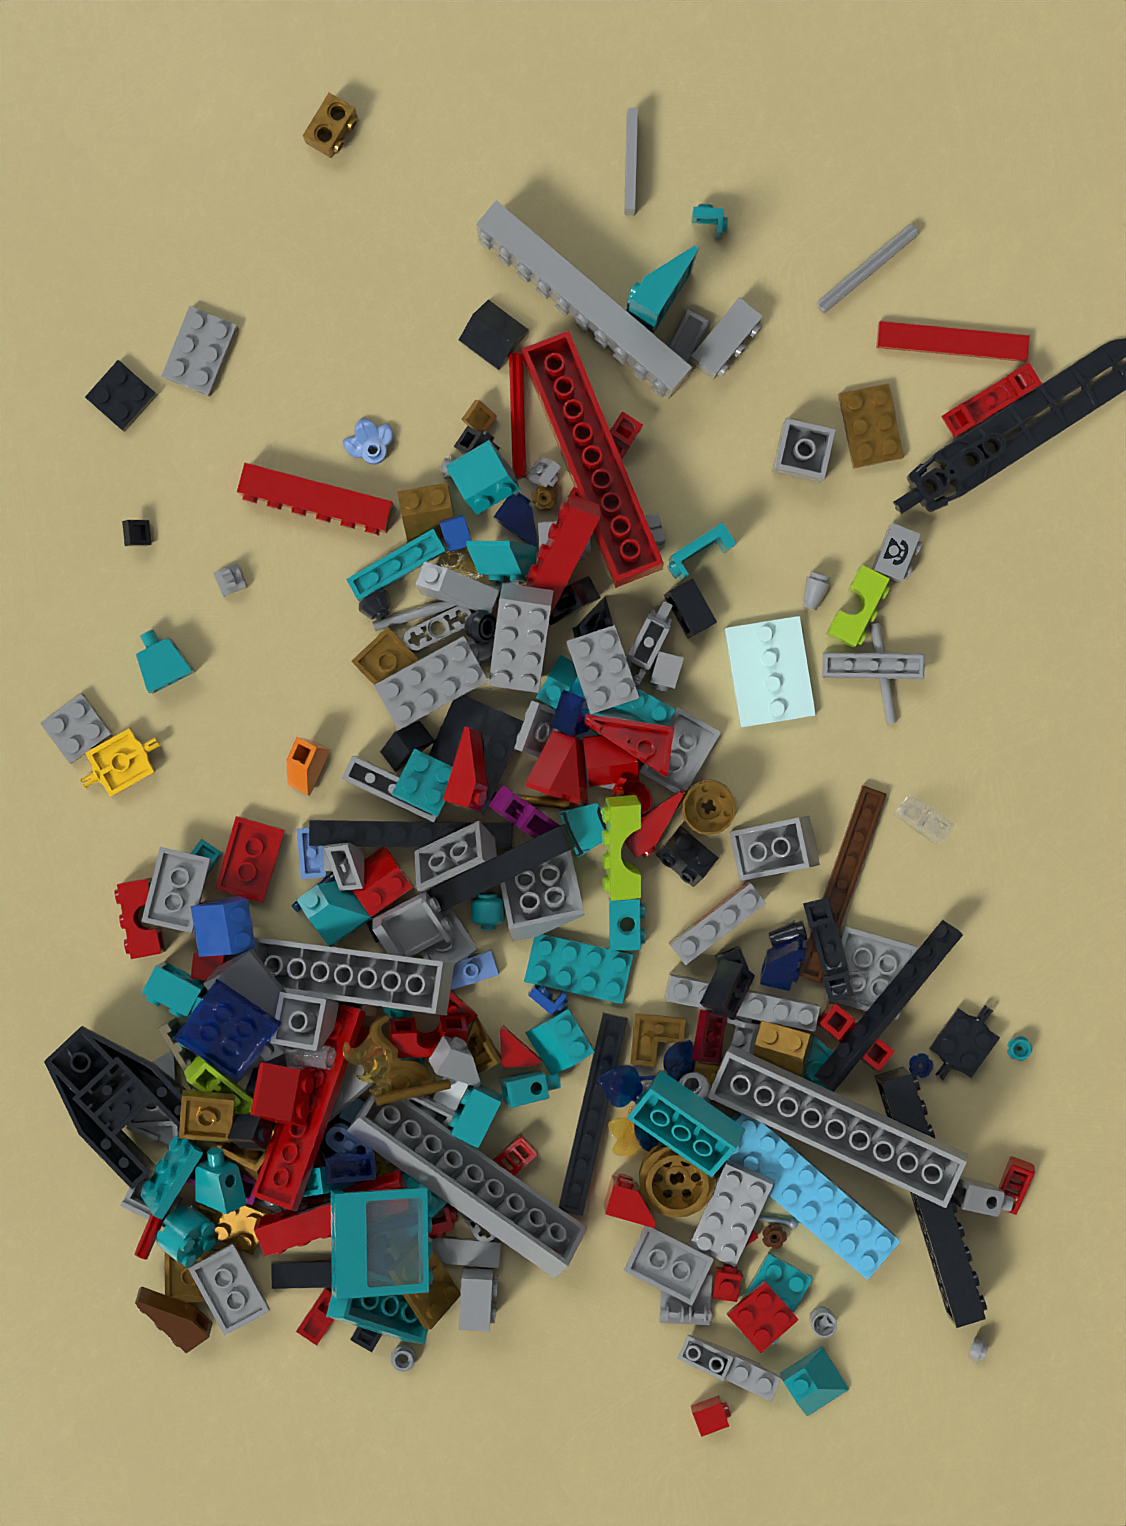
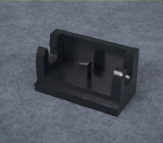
[664,578,717,639]
[700,959,755,1020]

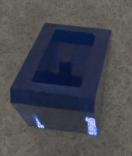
[551,690,590,736]

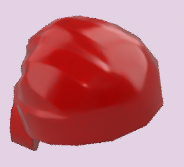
[612,776,653,816]

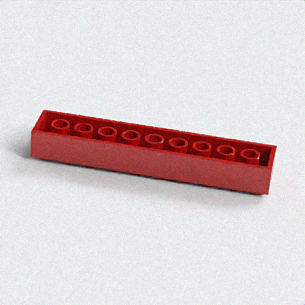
[522,331,664,588]

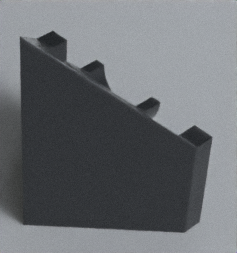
[572,596,613,639]

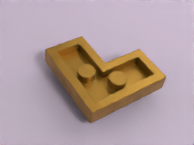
[630,1013,686,1067]

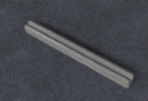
[817,224,919,313]

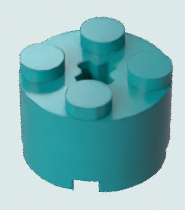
[156,1205,216,1268]

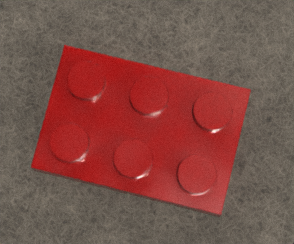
[215,816,285,903]

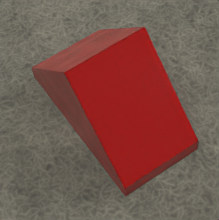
[500,1025,541,1068]

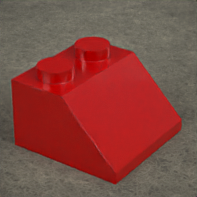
[353,847,414,917]
[250,1063,315,1126]
[604,1174,656,1228]

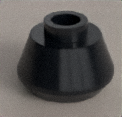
[358,589,391,621]
[464,610,497,645]

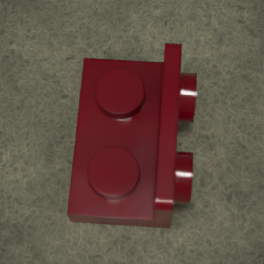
[692,1009,727,1063]

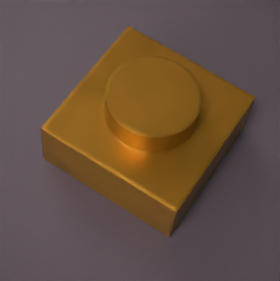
[461,400,497,432]

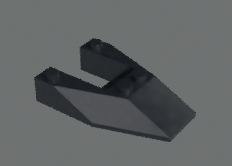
[44,1026,186,1190]

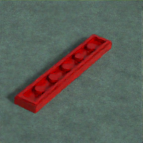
[876,321,1030,362]

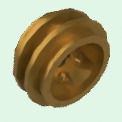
[639,1142,715,1218]

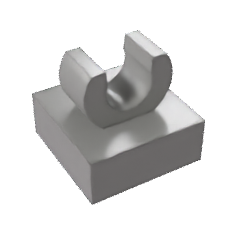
[214,563,248,597]

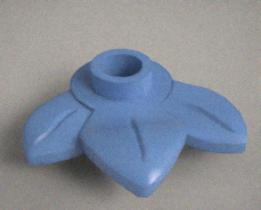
[343,418,393,465]

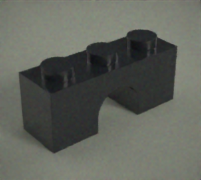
[227,1068,276,1151]

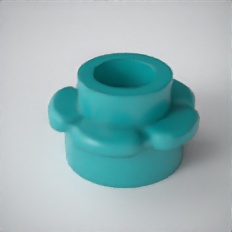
[1007,1036,1032,1061]

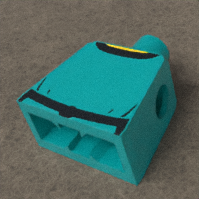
[558,802,606,857]

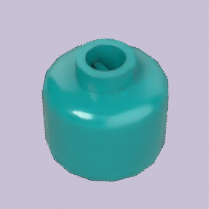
[471,892,505,930]

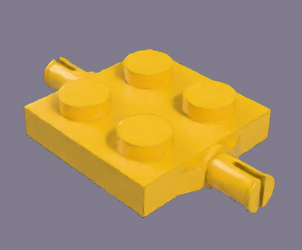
[80,728,161,797]

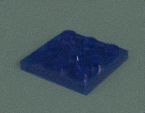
[173,979,282,1082]

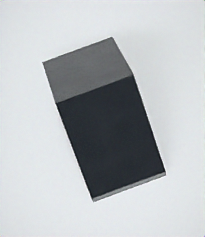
[380,721,435,772]

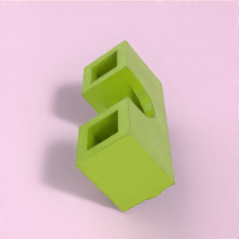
[826,565,890,648]

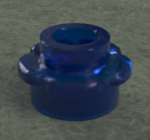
[909,1053,933,1078]

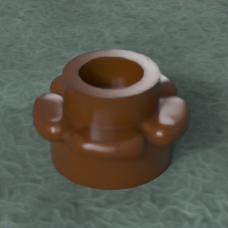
[762,1224,787,1249]

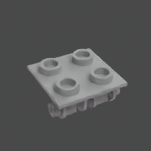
[659,1274,712,1325]

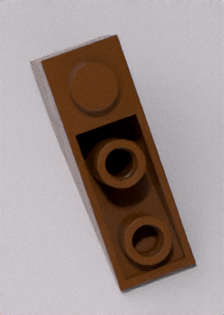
[135,1287,213,1354]

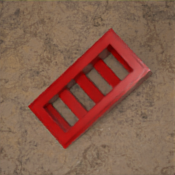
[492,1133,538,1175]
[998,1156,1035,1215]

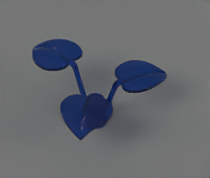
[597,1040,696,1152]

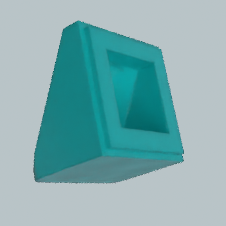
[190,839,222,876]

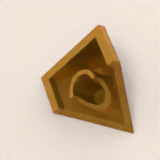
[467,1017,501,1073]

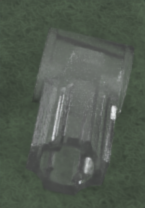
[282,1045,336,1070]

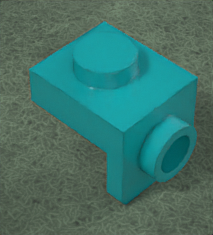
[691,204,728,240]

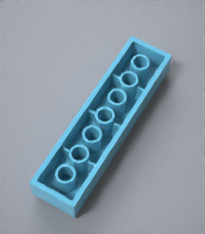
[728,1112,901,1280]

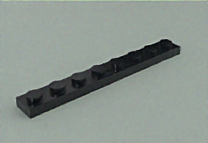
[309,820,513,848]
[814,920,963,1092]
[558,1012,628,1216]

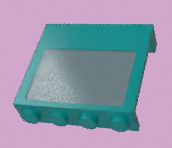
[330,1184,433,1300]

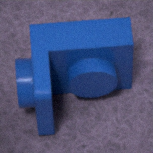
[528,985,568,1015]

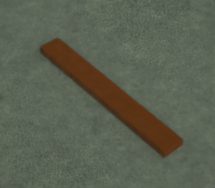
[796,785,887,984]

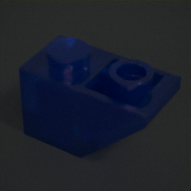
[760,935,807,991]

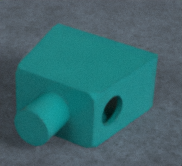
[136,630,195,694]
[499,1070,561,1108]
[195,1148,247,1214]

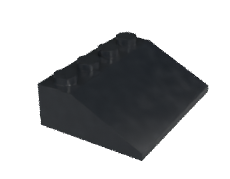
[429,695,524,815]

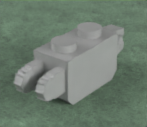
[626,601,673,688]

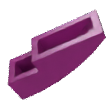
[488,785,561,838]

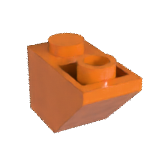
[286,737,330,796]

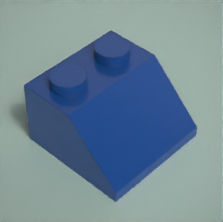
[190,896,256,957]

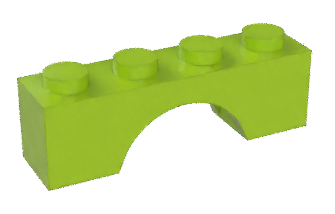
[602,795,641,901]

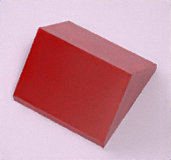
[582,735,639,787]

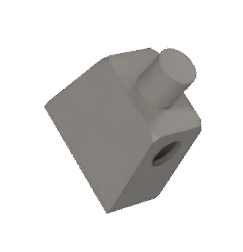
[951,1176,1014,1217]

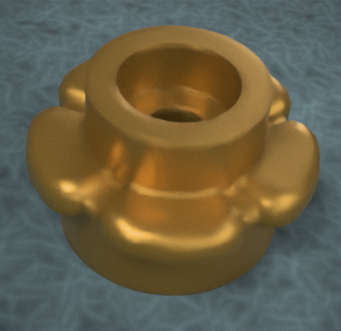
[531,486,556,511]

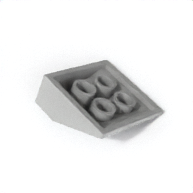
[500,850,585,941]

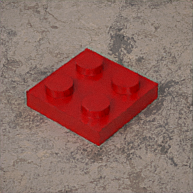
[727,1280,799,1353]

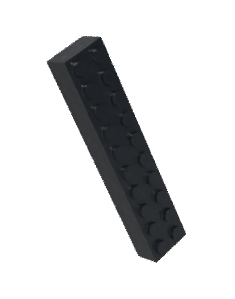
[874,1067,987,1328]

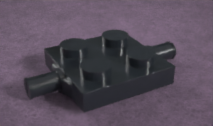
[929,1005,1000,1081]

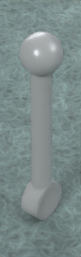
[757,1215,798,1229]

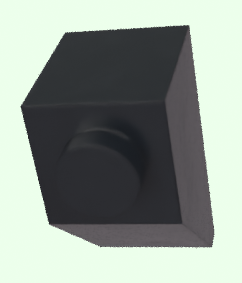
[549,576,601,626]

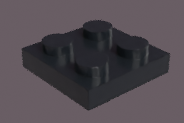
[85,360,158,432]

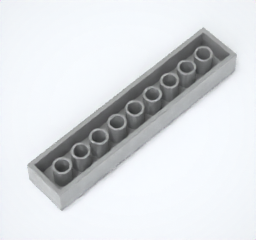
[476,200,692,399]
[708,1045,968,1208]
[347,1081,587,1278]

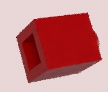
[691,1395,731,1437]

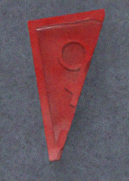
[585,714,675,776]

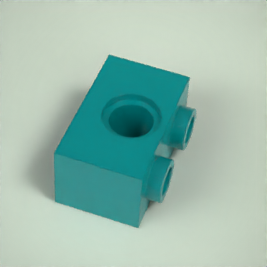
[609,898,645,951]

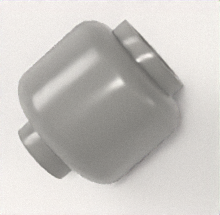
[679,1072,711,1103]

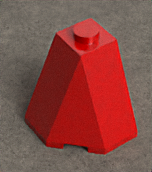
[525,728,588,805]

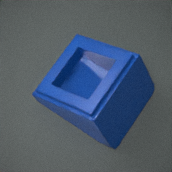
[440,515,472,551]

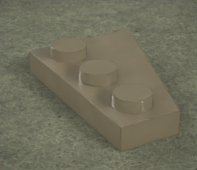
[158,1018,199,1091]

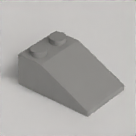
[730,816,820,881]

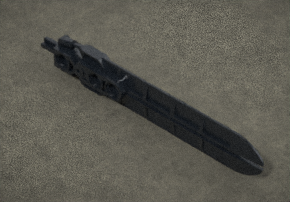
[893,338,1126,514]

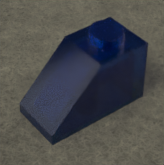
[493,492,538,546]

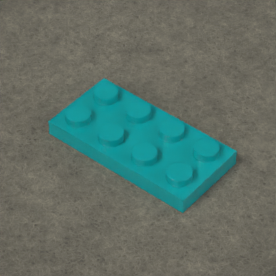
[524,934,633,1004]

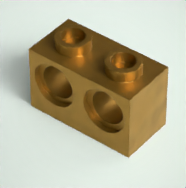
[303,92,358,158]

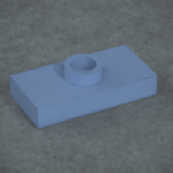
[451,950,499,990]

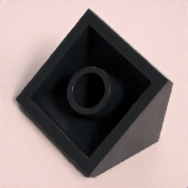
[458,300,529,370]

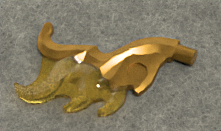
[343,1014,436,1096]

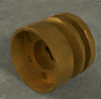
[682,779,736,835]

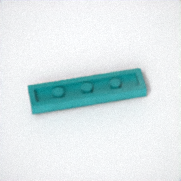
[346,529,447,602]

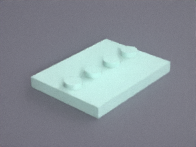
[724,616,816,728]

